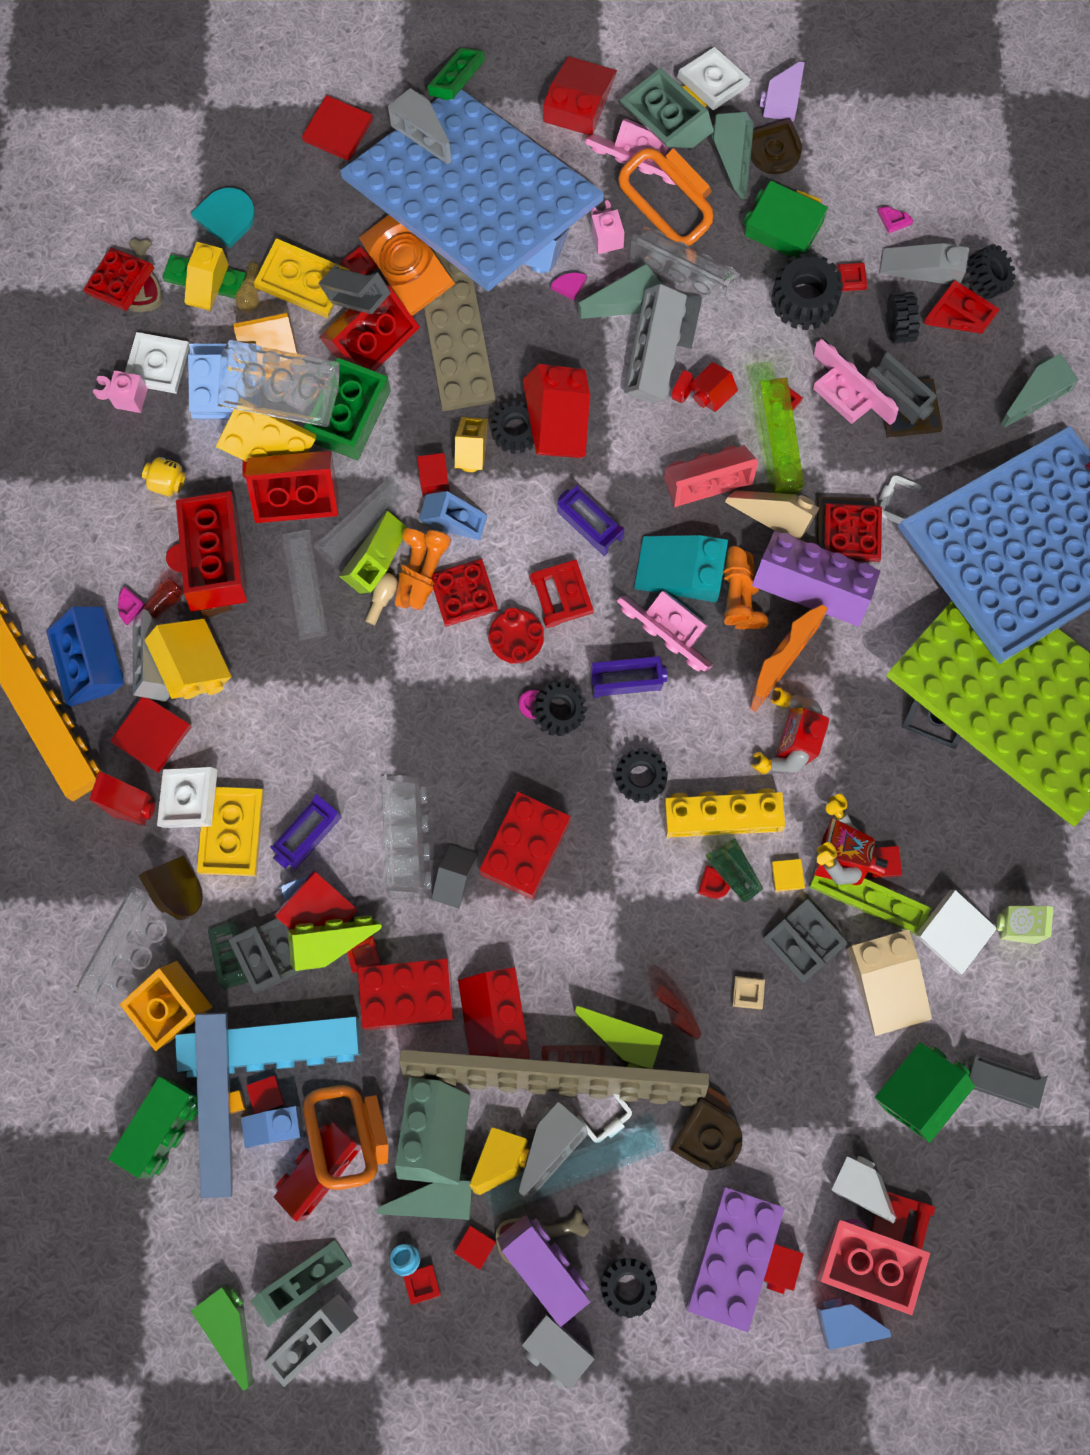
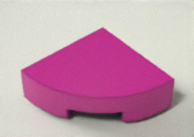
[877,206,914,234]
[551,273,587,300]
[118,586,146,626]

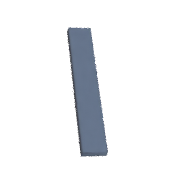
[195,1012,233,1198]

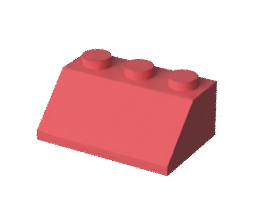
[664,445,758,507]
[816,1220,930,1315]

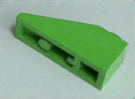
[191,1285,254,1391]

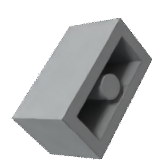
[522,1313,595,1389]

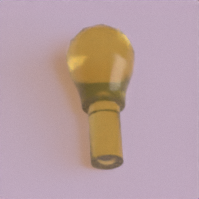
[235,263,259,312]

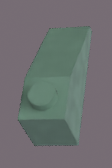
[711,112,754,199]
[578,264,661,319]
[1001,353,1079,428]
[377,1174,473,1220]
[251,1240,352,1327]

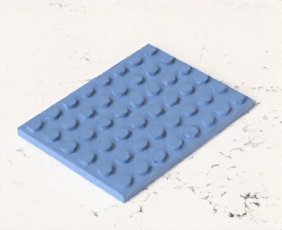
[340,89,604,292]
[897,426,1090,664]

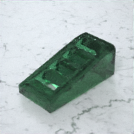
[705,838,763,903]
[208,922,249,990]

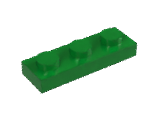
[428,48,485,100]
[162,254,247,300]

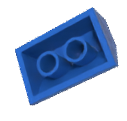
[46,606,124,708]

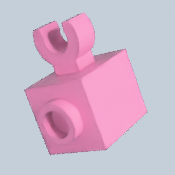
[591,200,624,254]
[93,371,148,413]

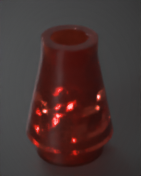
[143,577,184,619]

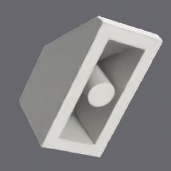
[832,1156,896,1223]

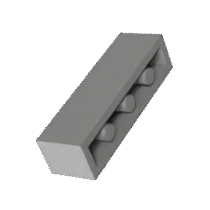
[624,284,687,403]

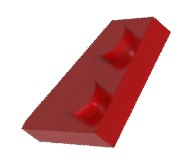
[924,280,1000,334]

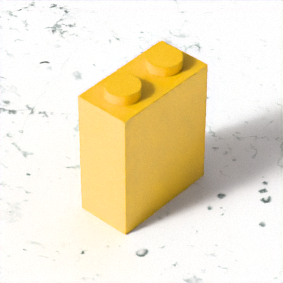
[145,619,232,699]

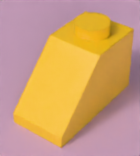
[185,242,229,311]
[455,417,488,472]
[470,1127,530,1195]

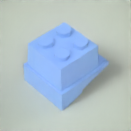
[188,344,261,420]

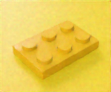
[254,238,350,319]
[216,397,316,462]
[197,787,264,877]

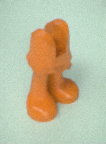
[395,528,452,610]
[723,546,769,630]

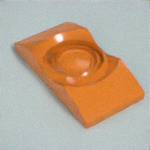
[359,215,455,316]
[750,605,828,712]

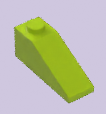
[575,1006,663,1069]

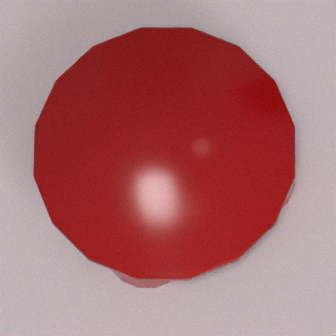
[488,608,544,664]

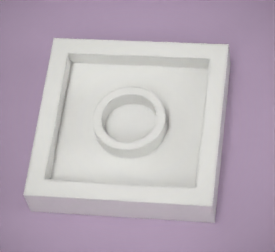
[677,47,751,110]
[125,332,189,394]
[157,767,217,828]
[915,890,997,974]

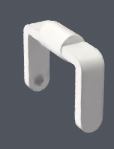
[878,476,921,524]
[577,1094,632,1143]

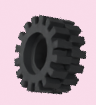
[966,244,1016,299]
[886,292,920,344]
[491,400,534,454]
[531,681,587,736]
[615,748,668,803]
[601,1258,657,1318]

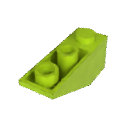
[339,511,408,594]
[288,916,382,971]

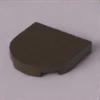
[751,118,802,174]
[139,855,203,920]
[670,1098,743,1170]

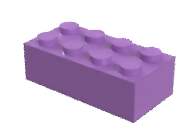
[752,531,881,627]
[686,1187,785,1332]

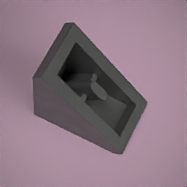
[432,845,478,909]

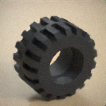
[771,253,843,330]

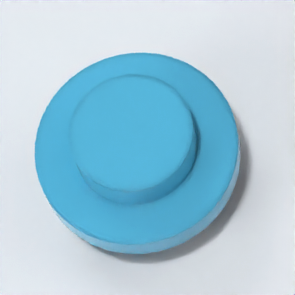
[390,1244,421,1276]

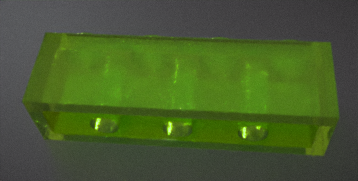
[756,377,804,494]

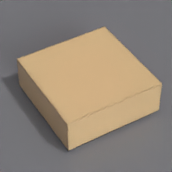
[732,976,765,1010]

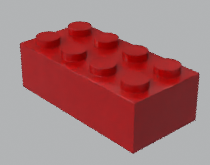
[176,491,247,611]

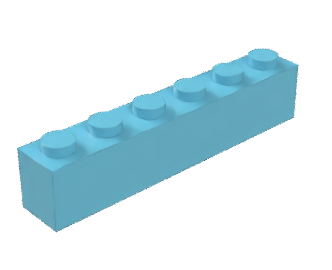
[175,1017,362,1078]

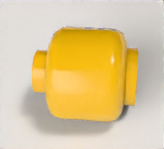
[142,457,186,497]

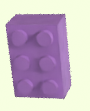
[497,1214,590,1327]

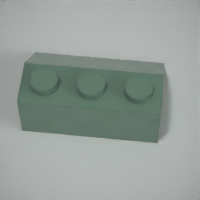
[620,68,714,148]
[395,1078,470,1185]

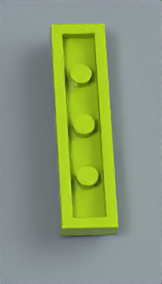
[809,875,931,935]

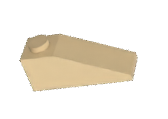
[725,490,819,540]

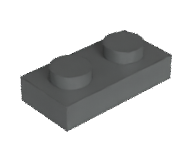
[677,293,702,349]

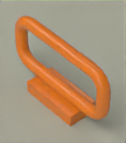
[618,148,714,247]
[303,1085,388,1190]

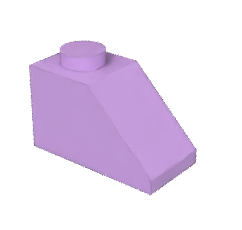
[760,62,805,122]

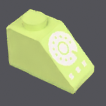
[996,906,1053,944]

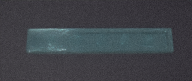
[485,1121,664,1216]

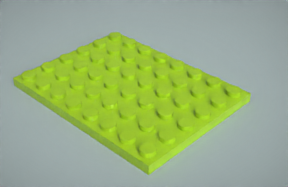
[886,601,1090,827]

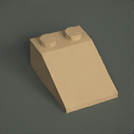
[847,929,932,1036]

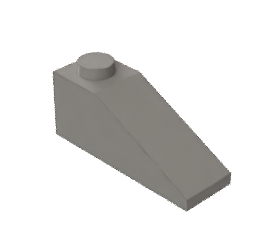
[388,88,451,164]
[880,243,969,285]
[133,610,170,701]
[519,1102,588,1203]
[264,1294,358,1387]

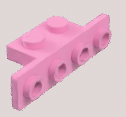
[585,119,676,185]
[813,339,898,425]
[617,591,713,671]

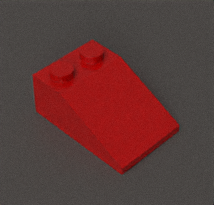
[543,56,617,136]
[523,364,590,458]

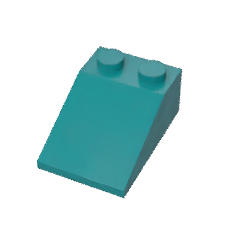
[634,535,728,603]

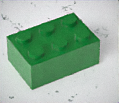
[304,358,391,461]
[108,1076,198,1179]

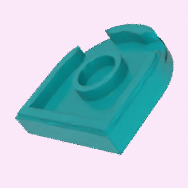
[191,188,255,248]

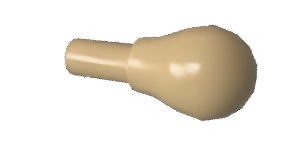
[365,573,398,626]

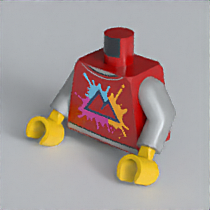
[750,687,829,775]
[814,793,888,885]

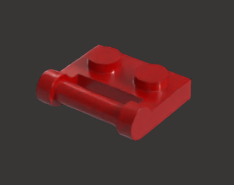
[529,559,594,628]
[871,1192,936,1250]

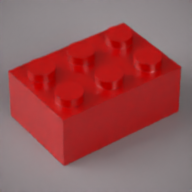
[245,451,339,523]
[479,792,571,900]
[358,959,455,1031]

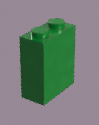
[743,180,828,259]
[874,1042,975,1143]

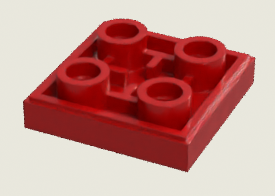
[302,95,373,161]
[83,247,154,311]
[824,503,882,562]
[431,558,499,627]
[110,697,191,773]
[274,871,358,930]

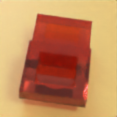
[654,985,701,1041]

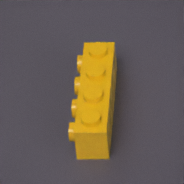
[664,788,785,838]

